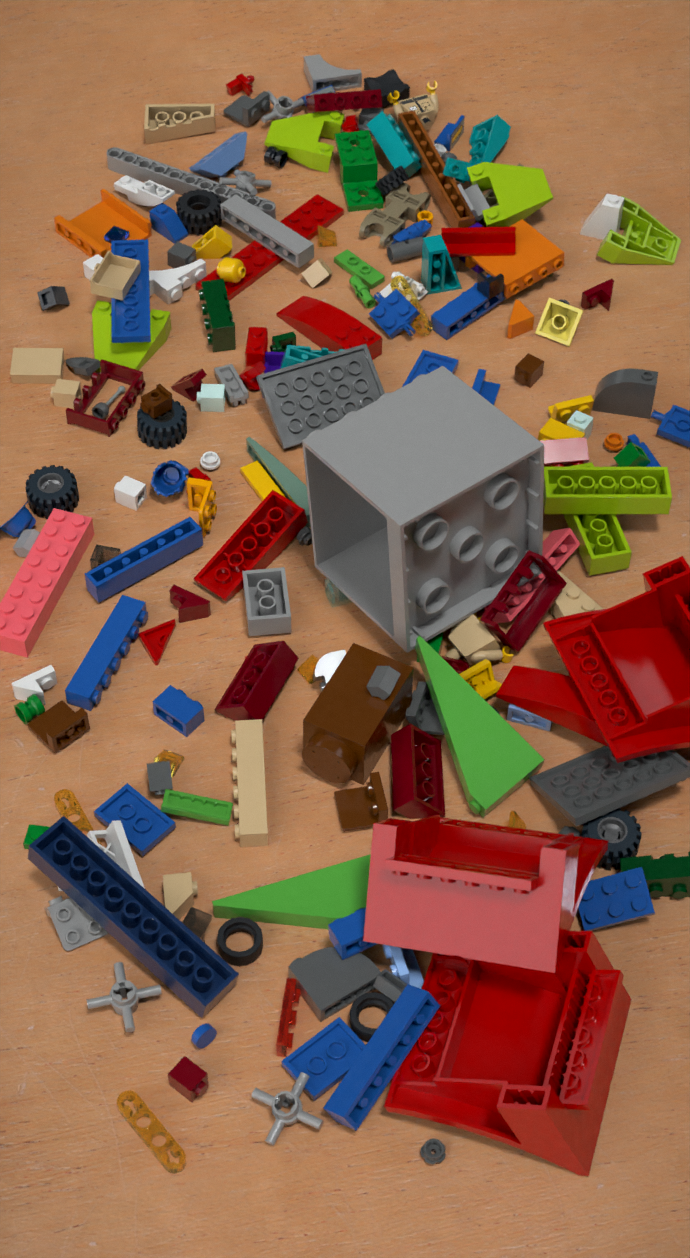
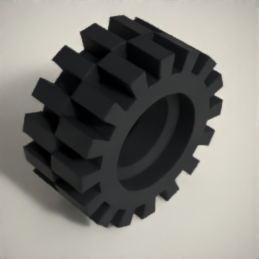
[375,165,409,195]

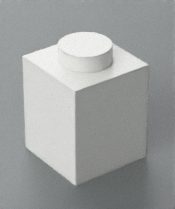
[114,476,147,511]

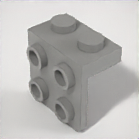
[45,896,108,951]

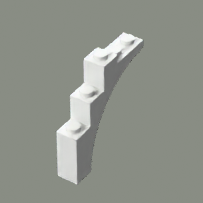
[83,254,207,305]

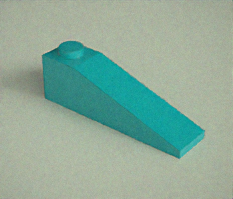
[469,115,511,164]

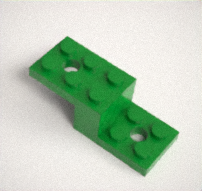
[335,130,384,212]

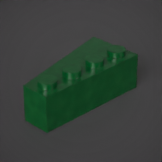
[198,279,236,352]
[618,852,690,899]

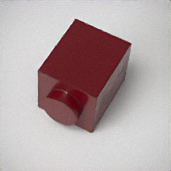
[168,1056,209,1102]

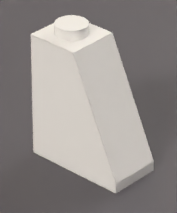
[580,194,624,240]

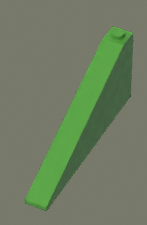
[415,636,545,818]
[212,854,371,929]

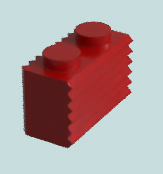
[245,327,268,367]

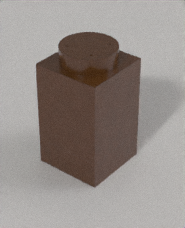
[302,643,414,785]

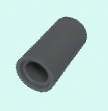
[387,236,423,263]

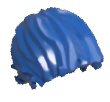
[151,460,189,497]

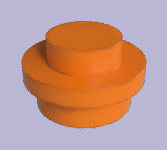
[604,433,624,451]

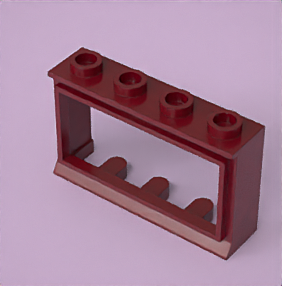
[306,89,382,113]
[66,359,146,437]
[480,550,567,652]

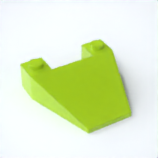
[264,111,345,173]
[467,162,553,227]
[597,196,681,265]
[92,300,172,372]

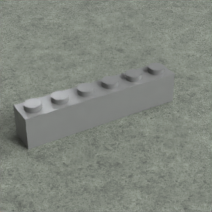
[220,194,314,268]

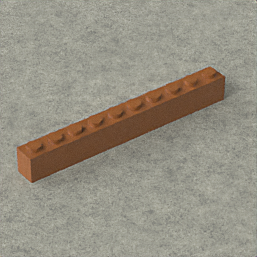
[398,110,475,228]

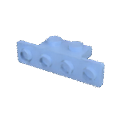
[383,945,424,989]

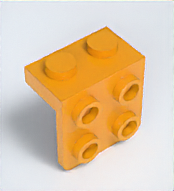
[187,478,217,537]

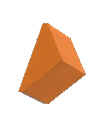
[507,300,534,339]

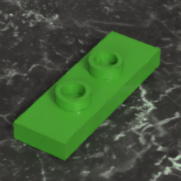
[334,249,385,289]
[161,789,233,826]

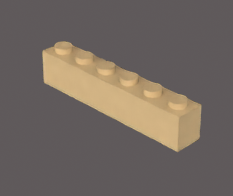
[231,719,268,847]

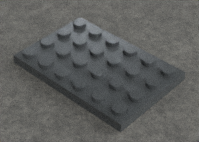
[256,344,385,450]
[530,746,690,826]

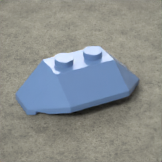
[189,131,247,178]

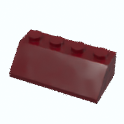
[214,640,299,721]
[391,723,445,819]

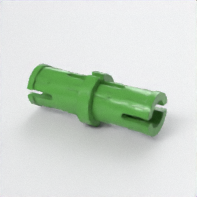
[349,275,376,309]

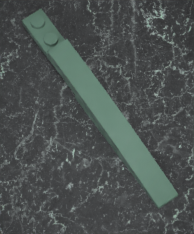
[246,437,311,527]

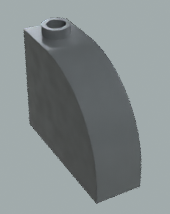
[592,369,658,419]
[288,947,381,1022]

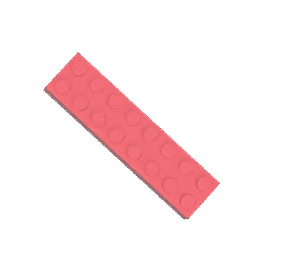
[0,508,94,658]

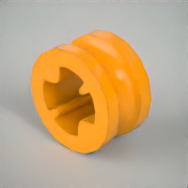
[417,210,433,226]

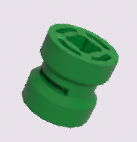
[14,694,45,724]

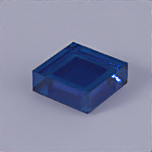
[104,226,130,243]

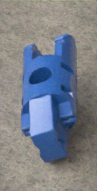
[392,220,432,244]

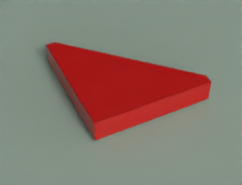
[138,619,176,666]

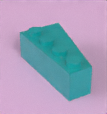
[366,111,422,177]

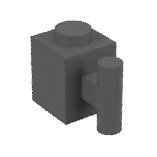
[358,108,384,134]

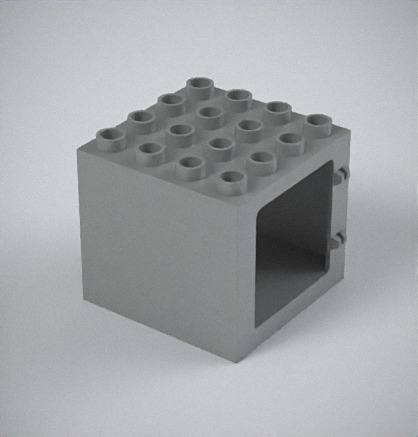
[302,366,544,653]

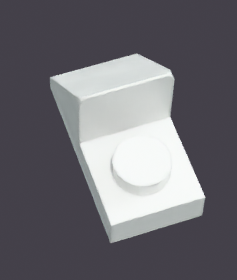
[12,665,58,705]

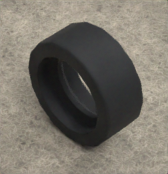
[217,917,263,966]
[350,992,394,1042]

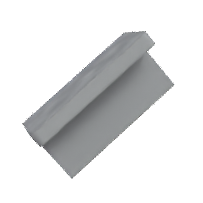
[457,184,490,222]

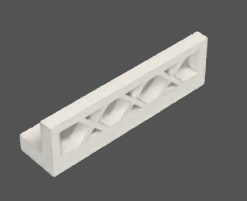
[87,820,145,889]

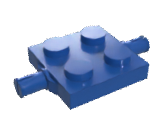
[369,288,420,339]
[651,405,690,448]

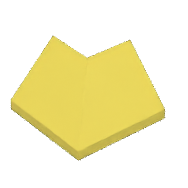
[535,298,584,346]

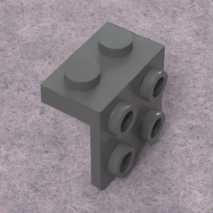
[223,91,270,127]
[406,682,444,735]

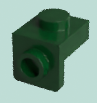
[270,331,296,352]

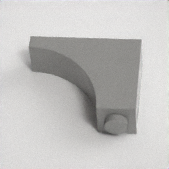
[304,54,362,92]

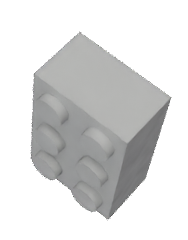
[242,567,291,636]

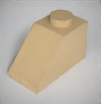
[163,872,198,920]

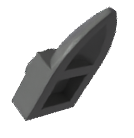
[66,357,100,376]

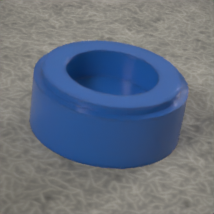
[191,1023,217,1049]

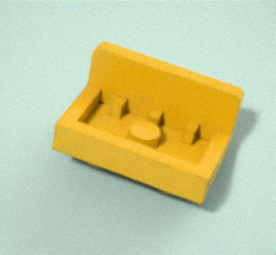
[548,395,594,422]
[459,659,502,699]

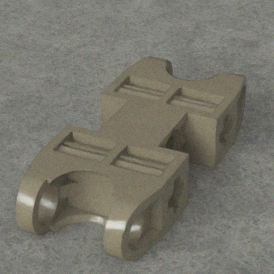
[359,183,431,248]

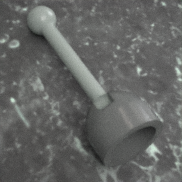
[92,386,126,419]

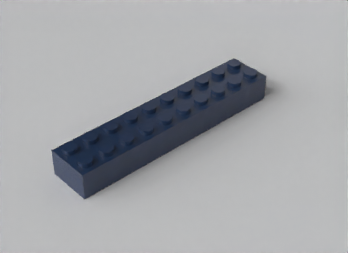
[28,816,239,1018]

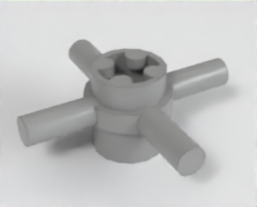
[261,90,304,123]
[219,170,271,196]
[87,962,162,1032]
[252,1072,324,1146]

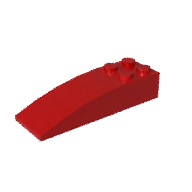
[276,295,382,360]
[193,490,308,601]
[496,665,608,746]

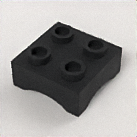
[364,69,410,108]

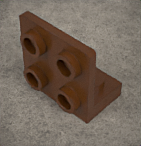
[28,701,90,753]
[334,772,388,832]

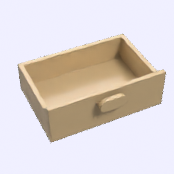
[90,251,141,300]
[10,348,65,384]

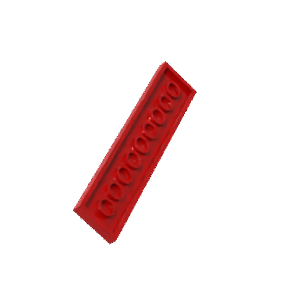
[195,194,344,301]

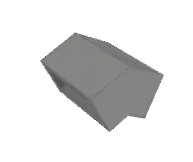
[13,529,40,558]

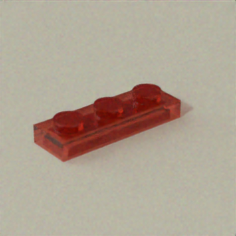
[276,978,301,1057]

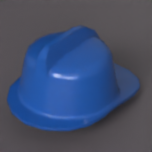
[0,501,36,537]

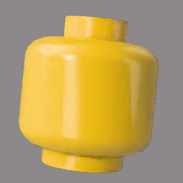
[217,257,246,283]

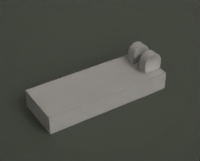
[214,364,249,407]

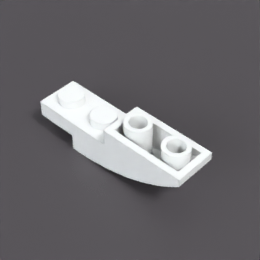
[114,175,175,206]

